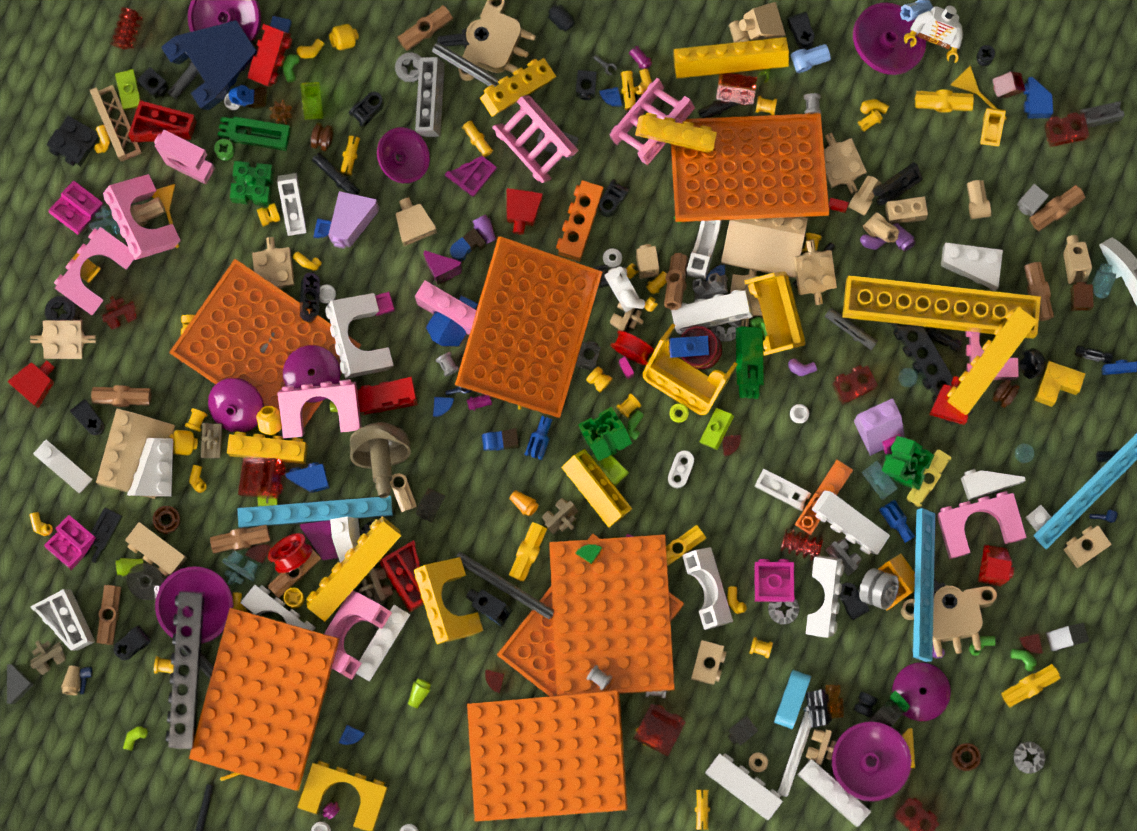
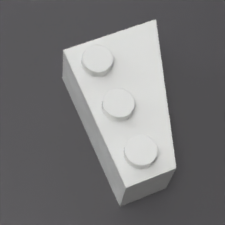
[941,243,1003,292]
[127,438,173,496]
[31,589,95,650]

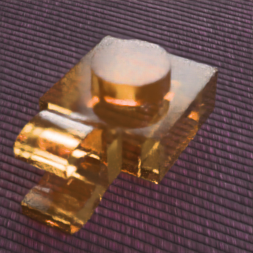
[826,685,844,719]

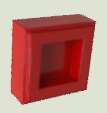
[828,197,849,213]

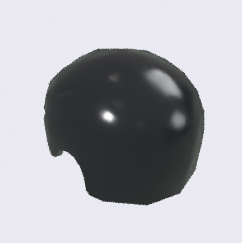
[1019,348,1046,380]

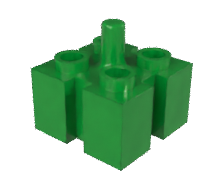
[230,161,274,206]
[578,407,632,461]
[882,436,934,490]

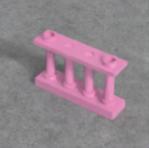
[610,78,695,165]
[493,95,579,183]

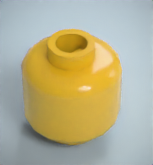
[329,24,358,50]
[256,406,282,435]
[169,430,198,455]

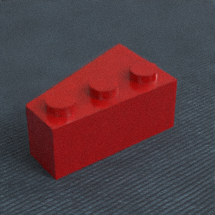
[247,24,292,87]
[379,540,424,613]
[978,544,1014,586]

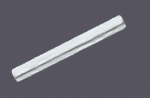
[778,706,811,797]

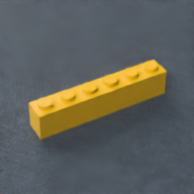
[674,37,789,78]
[947,307,1037,415]
[306,516,401,622]

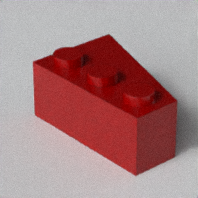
[128,100,197,142]
[357,377,418,415]

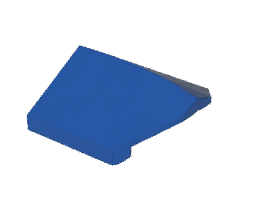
[426,311,466,347]

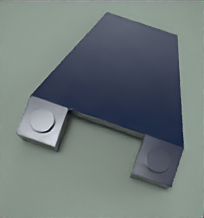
[161,20,257,110]

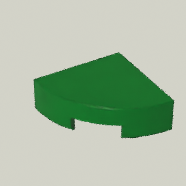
[576,544,603,564]
[890,691,910,712]

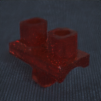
[102,296,137,330]

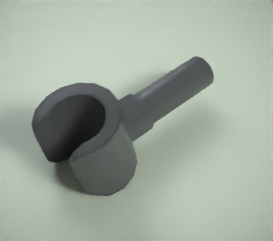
[594,55,617,76]

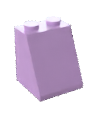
[329,191,379,249]
[854,398,905,456]

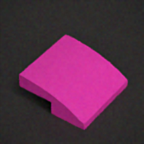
[49,180,103,235]
[44,515,95,570]

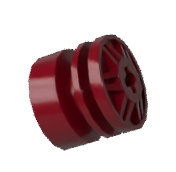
[680,326,722,370]

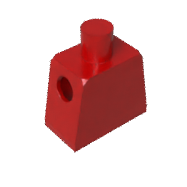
[506,188,543,235]
[7,360,55,408]
[929,377,968,425]

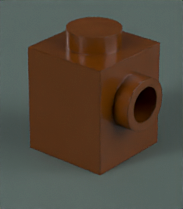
[1070,282,1094,311]

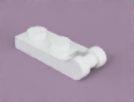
[754,469,811,511]

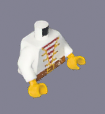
[904,6,963,63]
[604,263,658,313]

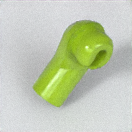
[123,726,148,751]

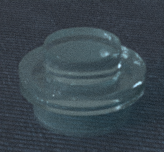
[898,368,917,387]
[1015,444,1034,463]

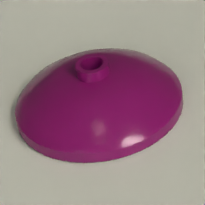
[377,127,430,184]
[283,345,341,403]
[208,378,264,432]
[892,663,951,721]

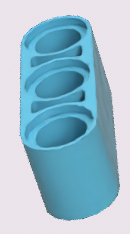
[774,670,811,729]

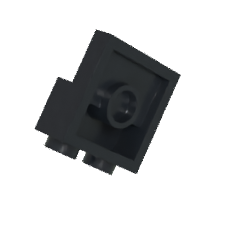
[46,116,100,167]

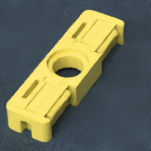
[906,450,951,507]

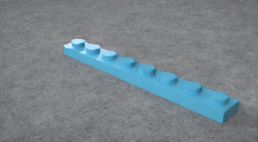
[1033,433,1137,549]
[237,496,393,528]
[913,508,935,662]

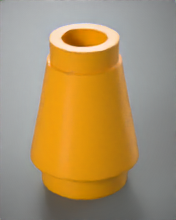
[509,490,539,517]

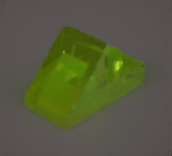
[300,82,323,120]

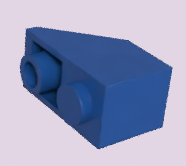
[1023,77,1053,119]
[285,462,330,493]

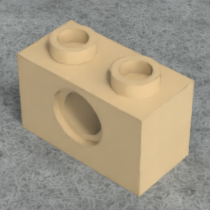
[885,196,928,225]
[636,244,659,279]
[1063,526,1112,568]
[691,640,726,685]

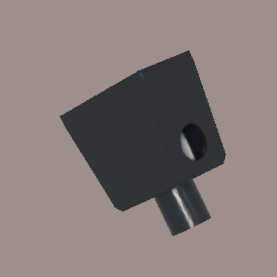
[466,589,512,627]

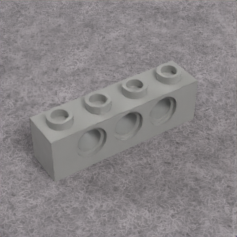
[415,57,445,137]

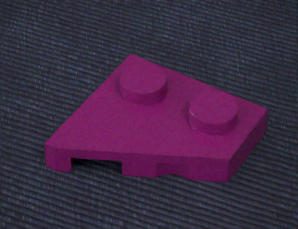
[445,156,497,198]
[300,520,338,561]

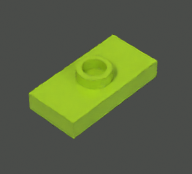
[115,69,141,111]
[699,408,734,450]
[591,454,629,486]

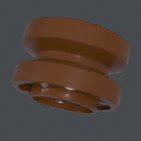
[311,122,333,151]
[992,378,1020,409]
[153,506,180,534]
[951,743,981,771]

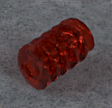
[110,7,143,50]
[781,528,824,561]

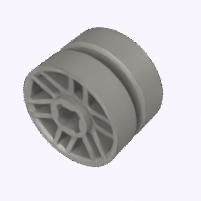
[859,568,899,610]

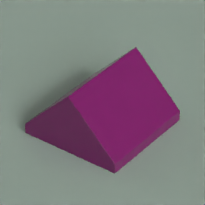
[423,250,463,285]

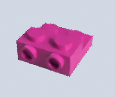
[754,559,794,602]

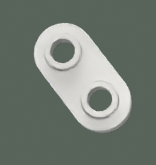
[668,451,694,489]

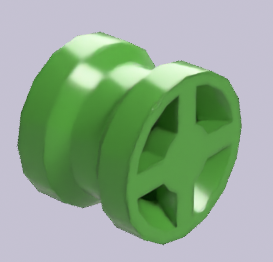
[214,139,235,161]

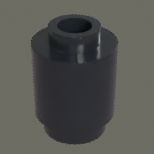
[548,5,576,32]

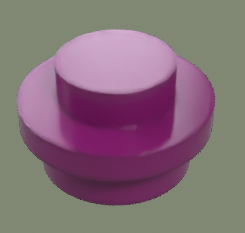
[322,801,341,820]

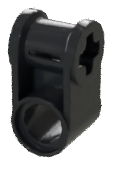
[787,11,814,50]
[349,92,384,127]
[599,179,630,217]
[70,399,105,436]
[838,583,870,621]
[114,625,152,660]

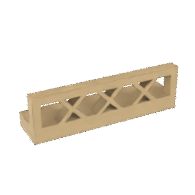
[90,85,142,162]

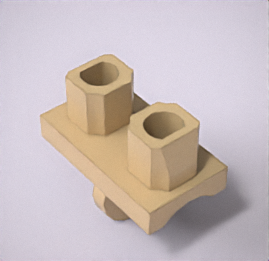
[610,303,644,331]
[805,729,836,766]

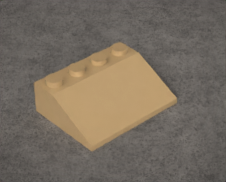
[721,217,808,278]
[96,409,175,499]

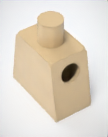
[739,2,785,41]
[396,198,437,246]
[1063,235,1092,284]

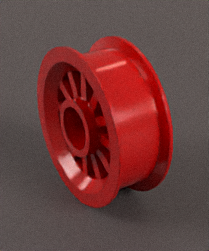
[610,331,654,365]
[268,533,313,573]

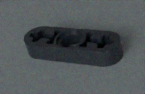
[300,273,320,322]

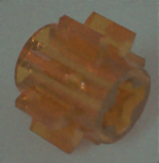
[269,100,292,124]

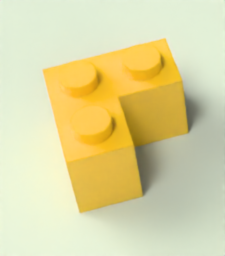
[1034,361,1085,407]

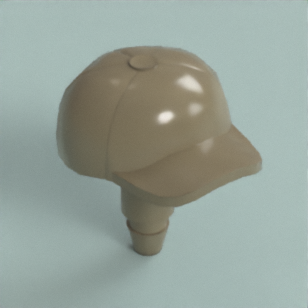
[350,422,411,498]

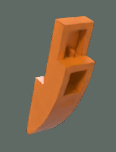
[795,459,853,535]

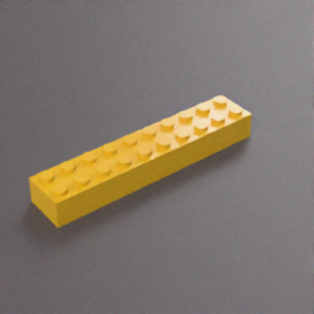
[842,275,1041,339]

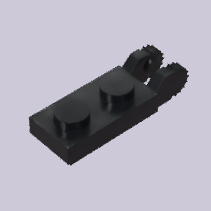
[873,162,923,206]
[84,507,123,563]

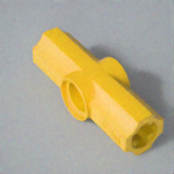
[915,90,974,112]
[509,522,548,582]
[666,525,707,566]
[1001,664,1060,707]

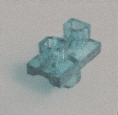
[89,205,120,234]
[1091,264,1116,298]
[862,460,898,500]
[222,551,258,585]

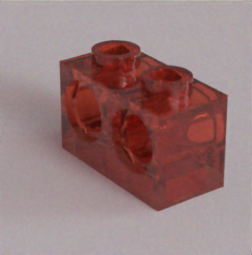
[1044,112,1089,148]
[832,365,878,405]
[893,797,940,831]

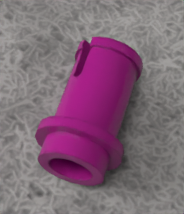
[629,46,652,69]
[466,395,492,411]

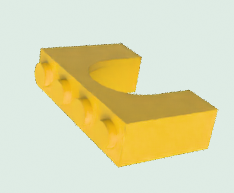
[414,557,484,644]
[298,761,388,831]

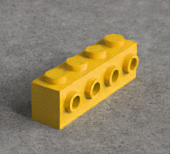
[480,58,556,117]
[635,113,717,153]
[227,432,308,464]
[561,449,632,527]

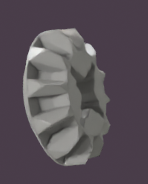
[395,53,421,83]
[711,320,741,341]
[768,598,799,624]
[1014,742,1045,773]

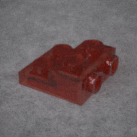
[716,73,757,106]
[238,457,286,499]
[633,704,686,757]

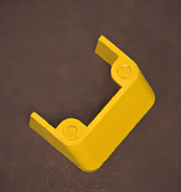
[745,272,805,356]
[643,323,738,415]

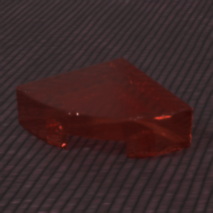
[722,435,741,457]
[245,544,271,564]
[1019,634,1043,654]
[485,669,505,693]

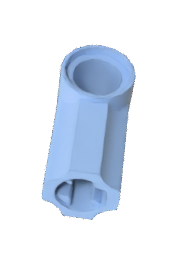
[900,0,934,22]
[790,44,831,73]

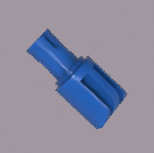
[524,416,553,460]
[879,500,915,543]

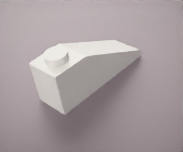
[277,173,306,236]
[33,440,93,494]
[961,469,1026,501]
[330,517,360,563]

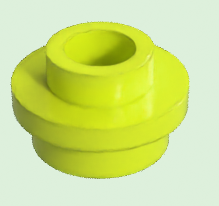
[669,404,689,423]

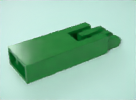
[217,117,291,151]
[736,326,764,399]

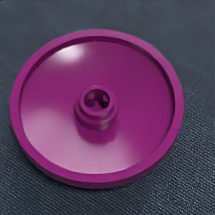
[188,0,261,43]
[853,3,926,75]
[155,567,234,644]
[832,722,911,801]

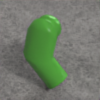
[282,54,299,82]
[750,317,767,340]
[627,410,644,440]
[969,636,995,656]
[1010,649,1037,671]

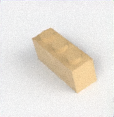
[125,522,187,576]

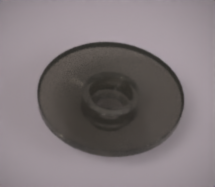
[127,563,164,600]

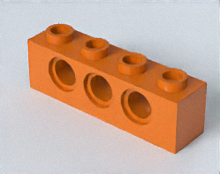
[556,180,604,262]

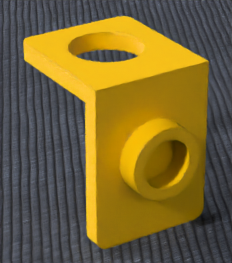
[67,253,101,283]

